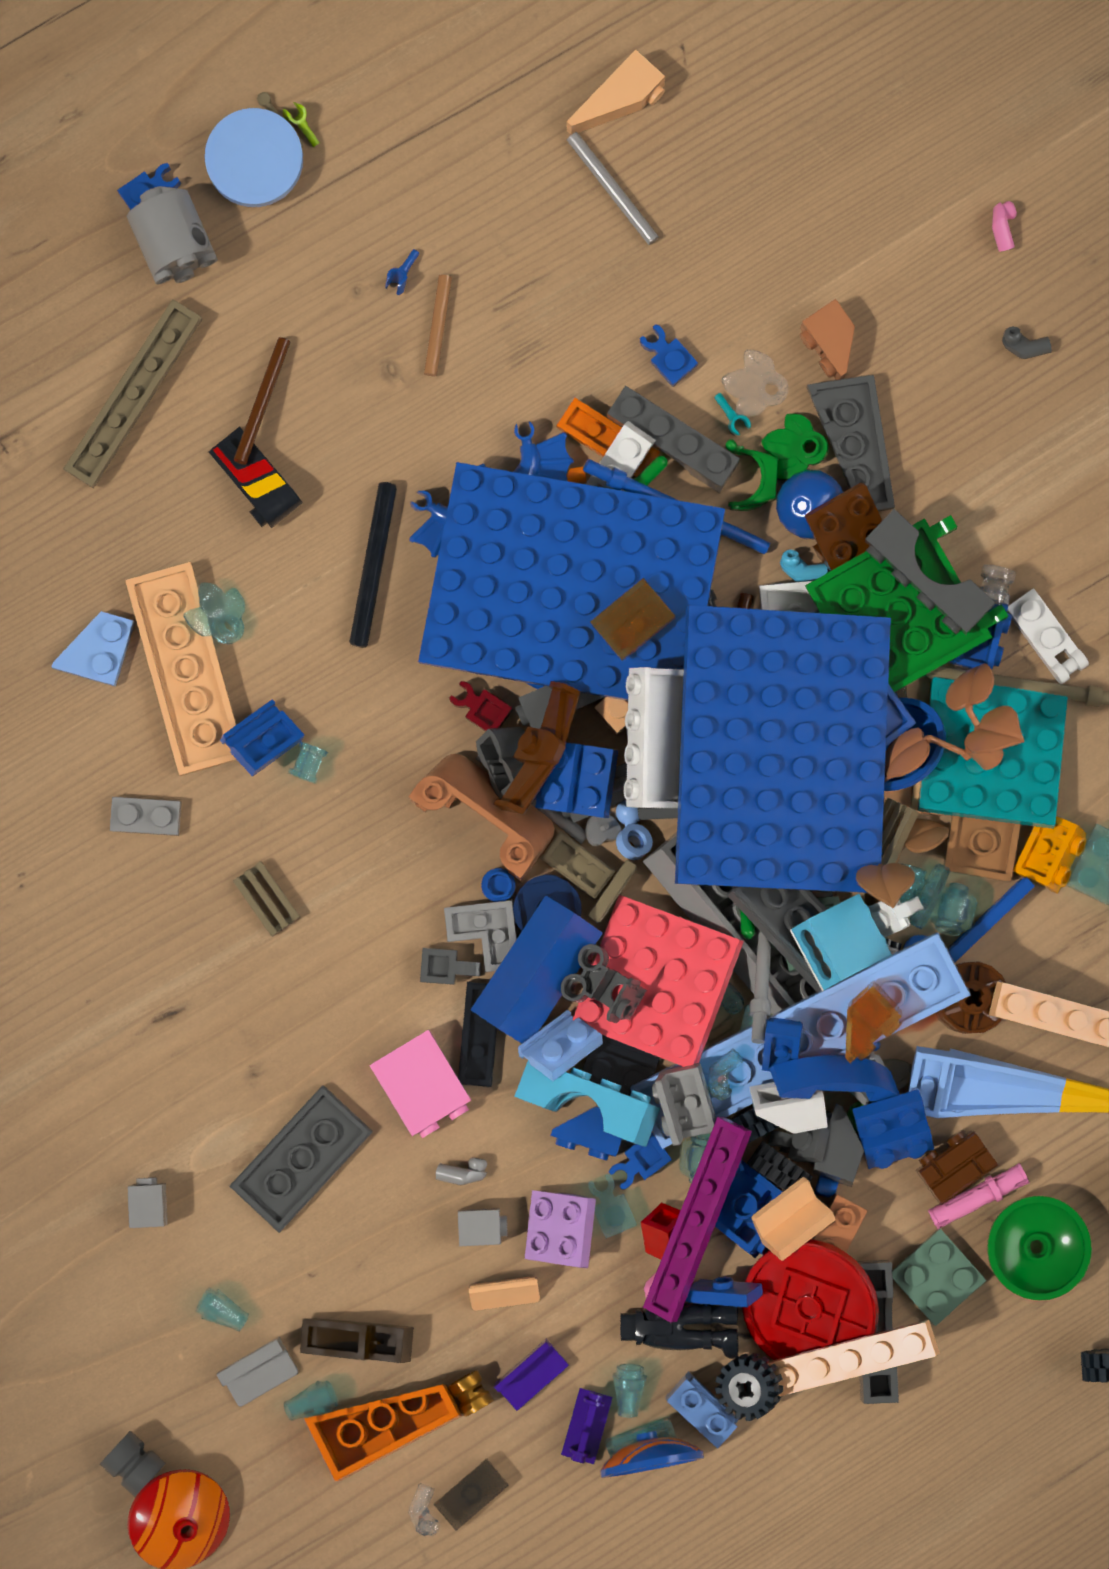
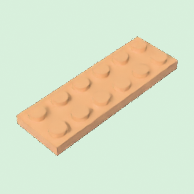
[125,562,237,776]

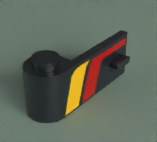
[208,426,303,528]

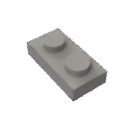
[110,797,182,836]

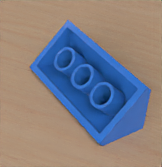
[471,895,603,1044]

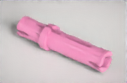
[928,1163,1030,1230]

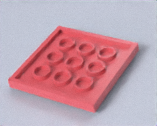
[572,895,744,1067]

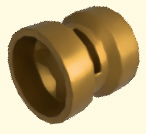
[448,1370,494,1417]

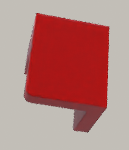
[641,1202,681,1259]

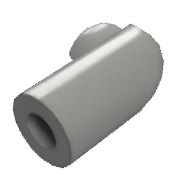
[436,1157,487,1185]

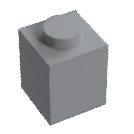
[128,1177,168,1228]
[458,1208,508,1246]

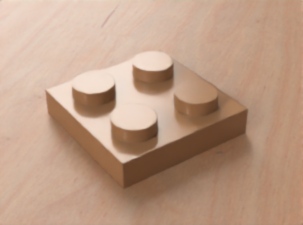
[942,816,1021,882]

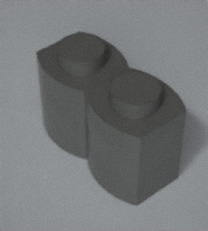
[476,727,525,799]

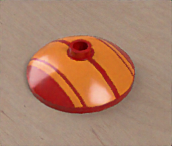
[127,1469,230,1569]

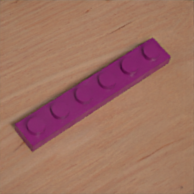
[643,1117,752,1323]

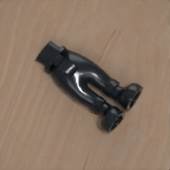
[620,1303,739,1359]

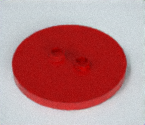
[742,1239,879,1360]

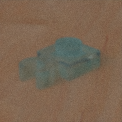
[588,1173,637,1239]

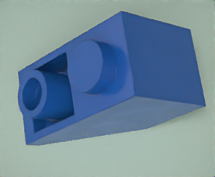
[550,1106,622,1161]

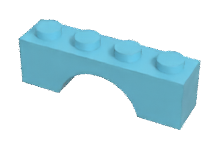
[514,1060,660,1147]

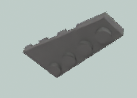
[806,375,895,511]

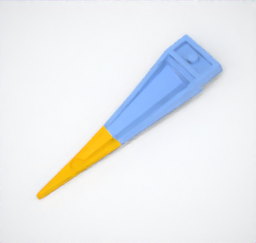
[907,1046,1109,1118]

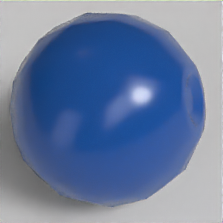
[776,470,843,540]

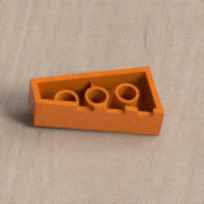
[304,1384,463,1481]

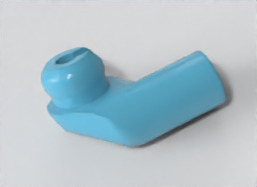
[780,549,828,582]

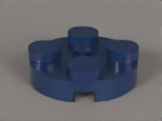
[513,875,582,931]

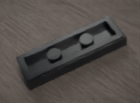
[458,982,497,1087]

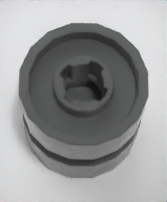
[100,1431,166,1497]

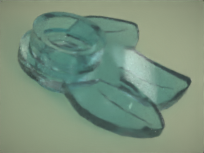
[183,582,245,644]

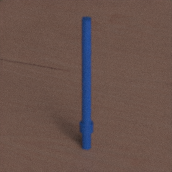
[583,459,770,554]

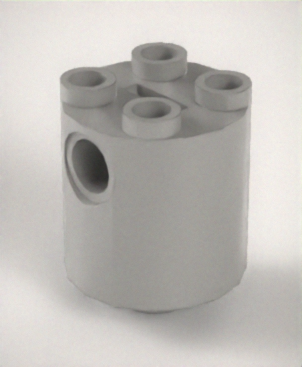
[126,186,218,285]

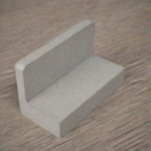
[216,1337,298,1407]

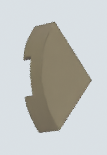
[882,1059,912,1090]

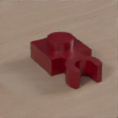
[449,681,513,732]

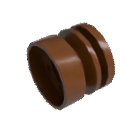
[935,961,1006,1034]

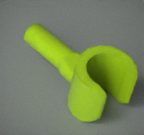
[282,102,320,147]

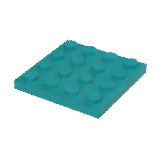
[918,677,1068,829]

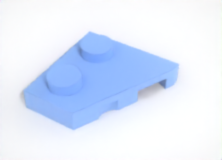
[52,611,135,687]

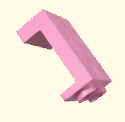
[369,1030,472,1138]

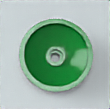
[987,1196,1092,1301]

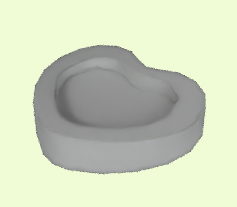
[585,815,621,846]

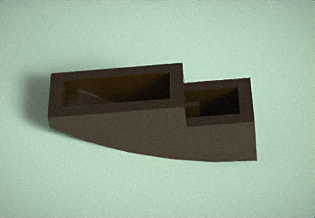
[300,1318,414,1363]

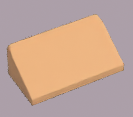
[468,1276,540,1311]

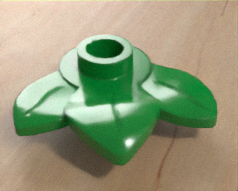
[761,414,828,480]

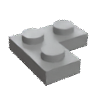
[444,900,516,972]

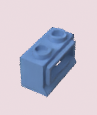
[665,1371,739,1449]

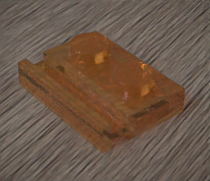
[590,578,676,662]

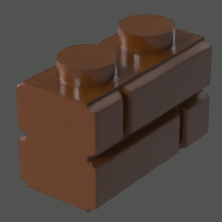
[916,1129,998,1205]

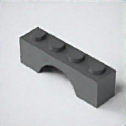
[607,385,740,493]
[865,509,995,635]
[857,1260,899,1404]

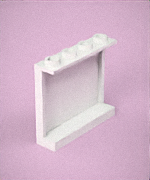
[624,667,684,808]

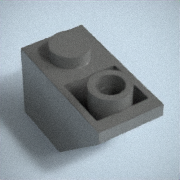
[809,1104,864,1187]

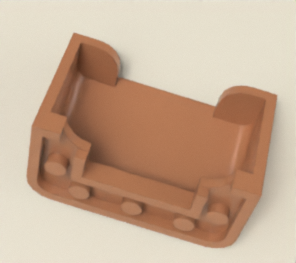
[408,754,554,882]

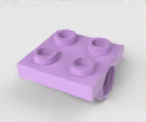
[525,1190,596,1268]

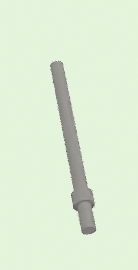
[750,930,771,1044]

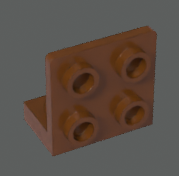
[805,482,882,571]

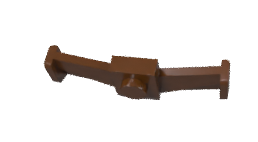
[493,681,580,815]

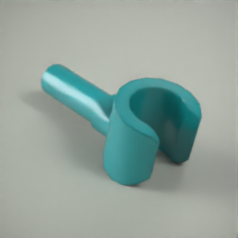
[714,393,751,436]

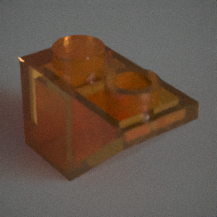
[845,980,902,1063]

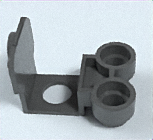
[561,944,647,1023]

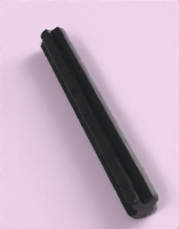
[349,482,397,648]

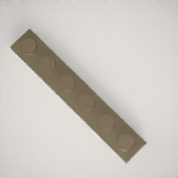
[63,299,202,489]

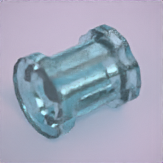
[288,741,329,784]

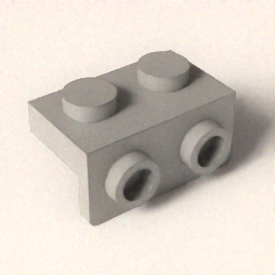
[652,1063,716,1146]

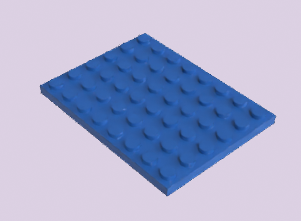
[418,462,725,701]
[675,605,891,893]

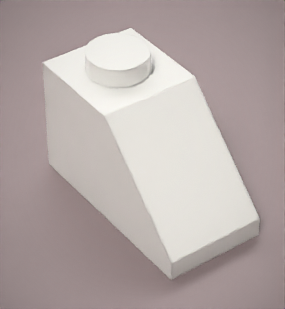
[749,1082,828,1134]

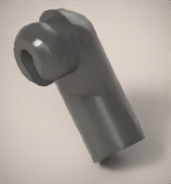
[1002,326,1052,359]

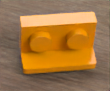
[1013,816,1086,894]

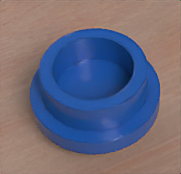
[481,868,515,902]

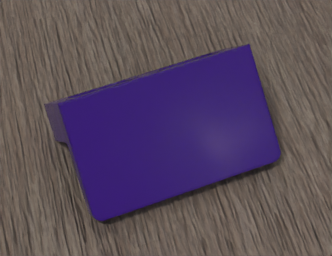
[494,1338,569,1411]

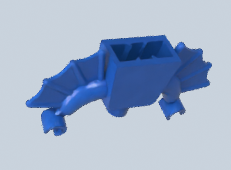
[409,421,574,558]

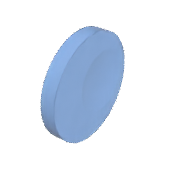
[205,108,303,207]

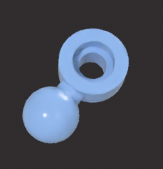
[616,800,653,860]

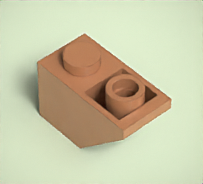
[799,299,855,380]

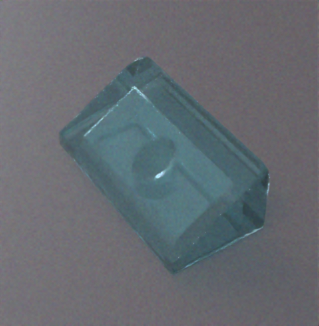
[605,1417,677,1457]

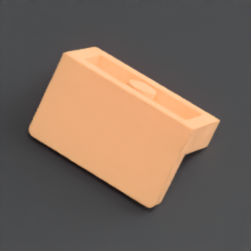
[751,1177,836,1261]

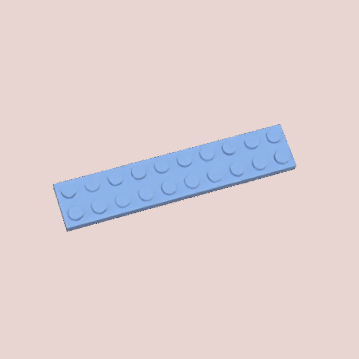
[630,932,970,1149]

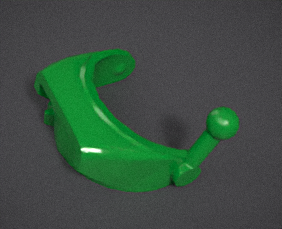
[725,439,778,511]

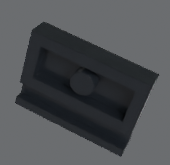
[583,1035,660,1096]

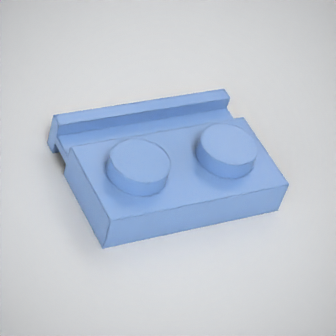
[518,1010,603,1081]

